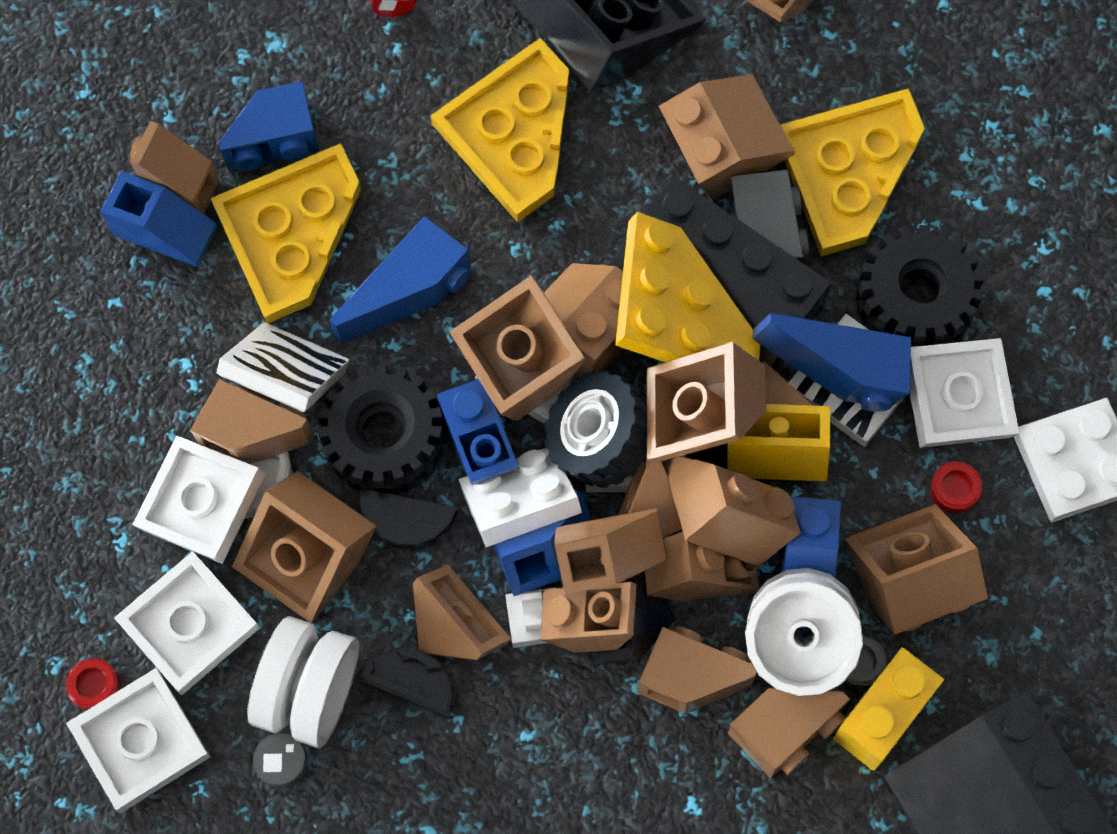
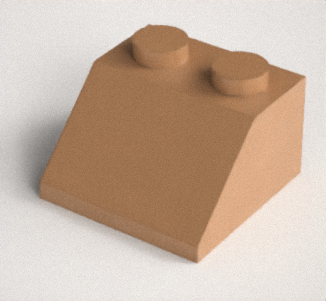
[659,74,795,200]
[544,263,624,379]
[450,275,586,422]
[647,342,766,463]
[664,456,800,566]
[232,471,377,623]
[844,504,988,635]

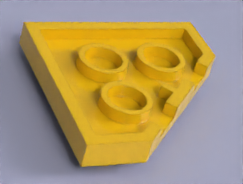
[431,38,569,222]
[780,88,925,257]
[210,143,361,324]
[615,212,760,363]

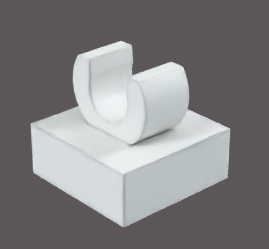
[505,587,555,648]

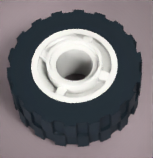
[544,370,647,488]

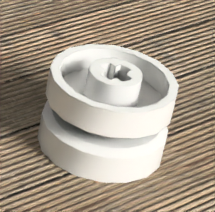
[746,568,863,696]
[248,616,359,749]

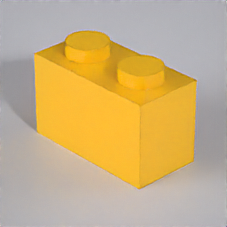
[727,404,830,481]
[833,647,944,771]

